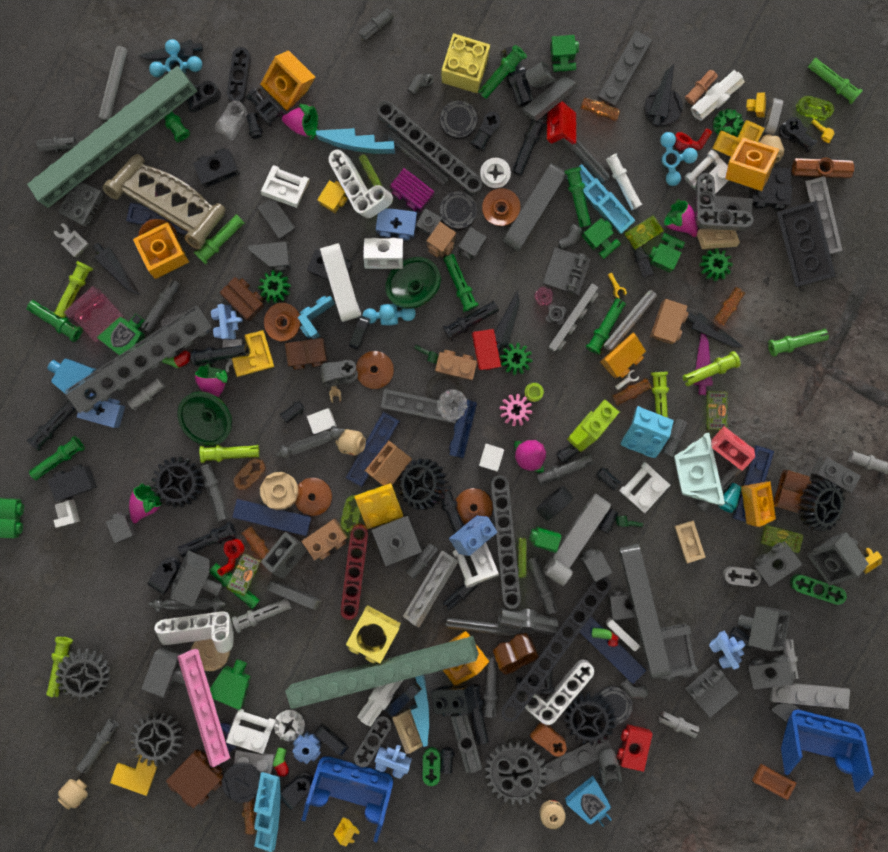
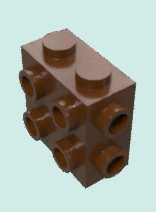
[166,749,224,809]

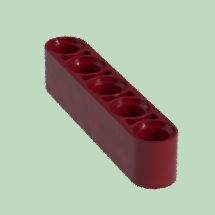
[341,523,368,620]

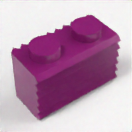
[390,168,434,213]

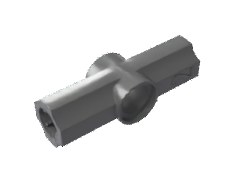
[498,608,558,636]
[450,713,482,773]

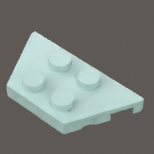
[674,433,725,506]

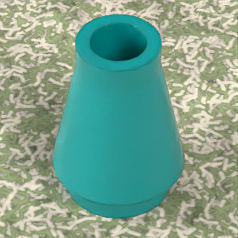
[718,483,741,513]

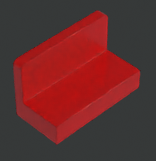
[547,101,576,145]
[472,329,501,370]

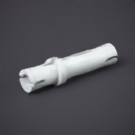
[606,154,642,211]

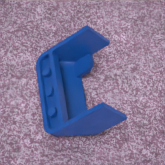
[781,710,874,792]
[301,756,393,842]

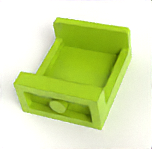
[567,400,619,452]

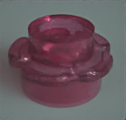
[534,287,553,306]

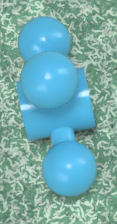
[149,39,202,77]
[660,132,698,186]
[363,304,416,325]

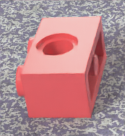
[711,426,755,471]

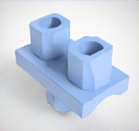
[211,304,243,340]
[709,630,745,669]
[375,745,412,779]

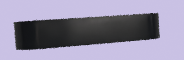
[227,47,251,104]
[385,682,422,717]

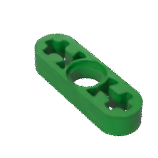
[790,574,847,605]

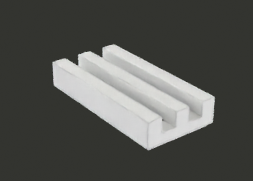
[605,617,640,651]

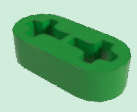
[423,747,440,786]

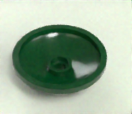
[385,257,441,309]
[177,391,232,446]

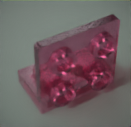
[64,286,124,342]

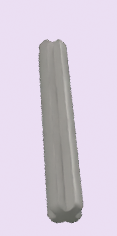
[99,46,127,121]
[604,290,657,351]

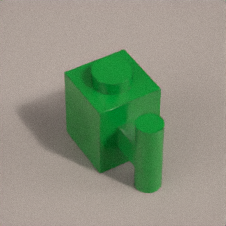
[550,35,579,72]
[582,218,621,259]
[649,233,685,273]

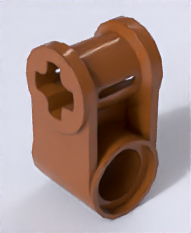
[530,721,567,757]

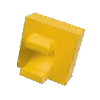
[746,92,766,117]
[863,548,882,574]
[334,817,360,847]

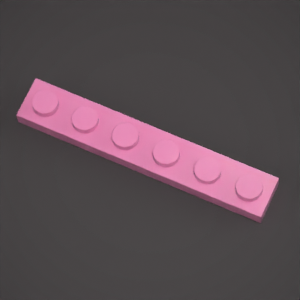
[177,649,230,767]

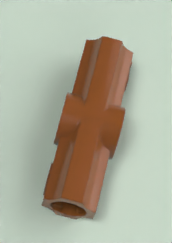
[792,157,854,178]

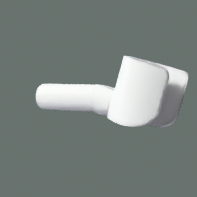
[615,370,639,390]

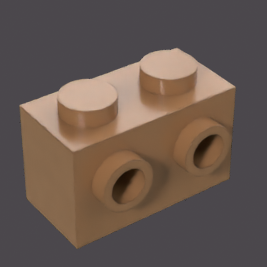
[427,222,456,258]
[650,299,688,344]
[435,350,477,381]
[365,441,412,486]
[302,519,348,560]

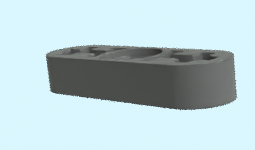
[267,580,322,610]
[354,714,392,767]

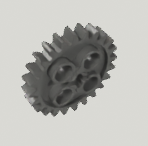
[485,740,548,805]

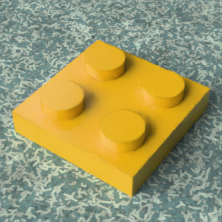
[355,483,404,529]

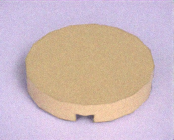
[260,472,299,510]
[191,639,230,671]

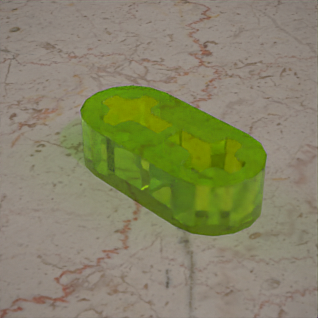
[796,96,834,120]
[341,495,361,531]

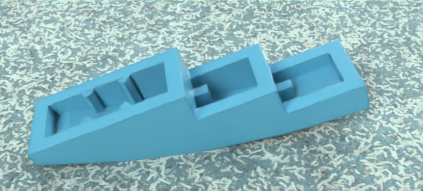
[316,128,395,154]
[567,164,635,234]
[411,675,429,747]
[254,772,280,852]

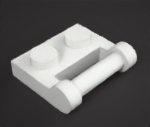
[684,150,729,201]
[261,165,310,208]
[619,462,670,513]
[453,543,499,588]
[226,709,275,754]

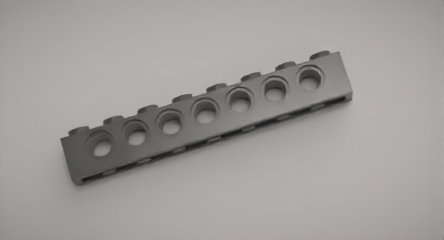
[65,305,212,414]

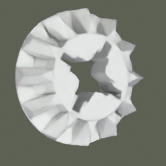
[480,158,511,189]
[274,710,305,742]

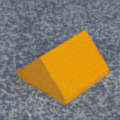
[741,481,776,527]

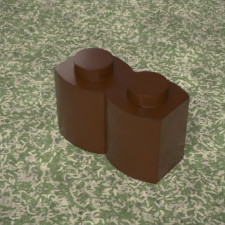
[285,338,328,370]
[773,469,811,513]
[493,633,539,675]

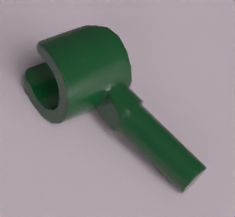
[414,344,439,364]
[616,515,643,528]

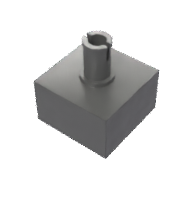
[372,515,422,566]
[807,532,869,586]
[171,551,222,607]
[738,606,791,651]
[141,646,186,697]

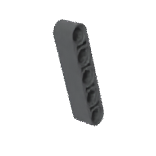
[502,163,566,252]

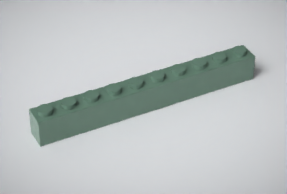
[27,66,197,208]
[285,636,479,709]

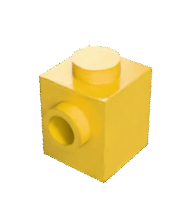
[317,180,348,214]

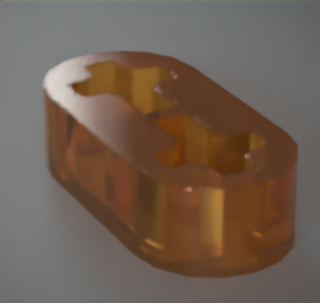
[234,459,266,490]

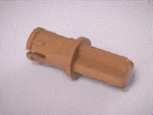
[685,70,718,105]

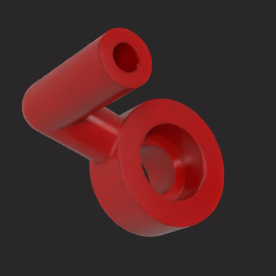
[674,129,712,151]
[217,538,244,576]

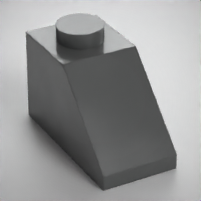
[248,242,291,272]

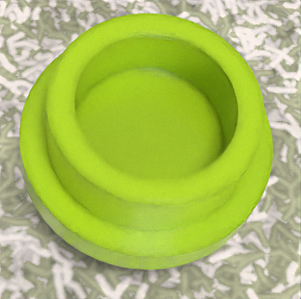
[524,383,544,402]

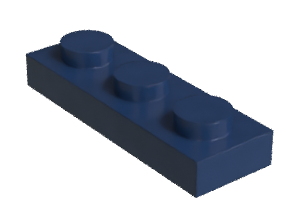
[449,399,477,458]

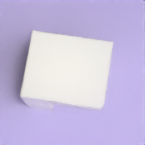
[307,408,337,434]
[479,444,504,471]
[54,499,80,528]

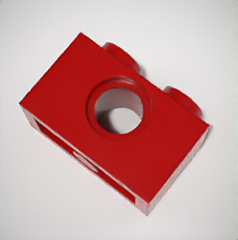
[617,724,653,772]

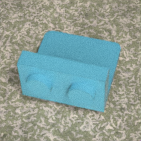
[298,296,335,339]
[621,406,674,458]

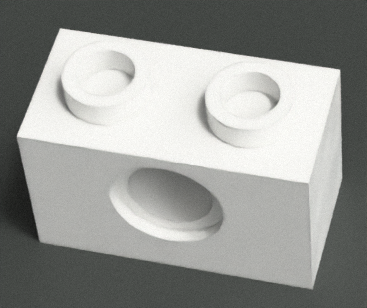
[364,238,403,269]

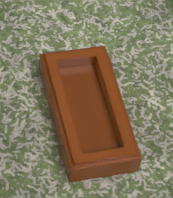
[752,764,797,800]

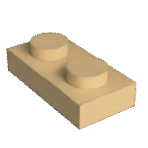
[697,229,740,249]
[674,520,706,563]
[392,709,423,754]

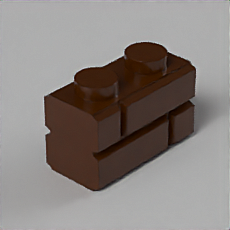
[220,277,265,321]

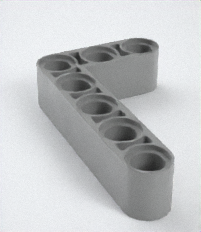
[543,493,611,586]

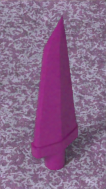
[693,333,713,395]

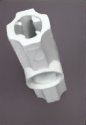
[690,70,745,121]
[357,680,403,727]

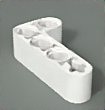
[329,150,393,218]
[320,243,361,322]
[155,612,234,653]
[523,659,594,725]

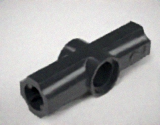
[500,46,534,107]

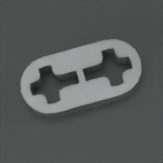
[763,98,783,136]
[723,566,761,587]

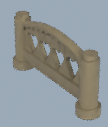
[102,154,226,249]

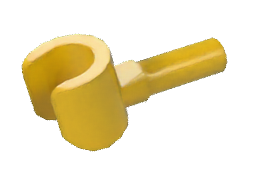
[811,119,834,143]
[608,273,627,298]

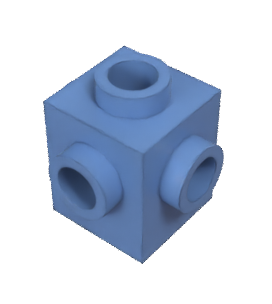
[292,731,321,764]

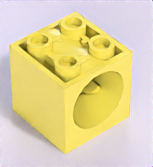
[442,33,490,94]
[346,605,401,664]

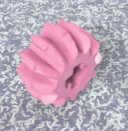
[500,394,532,426]

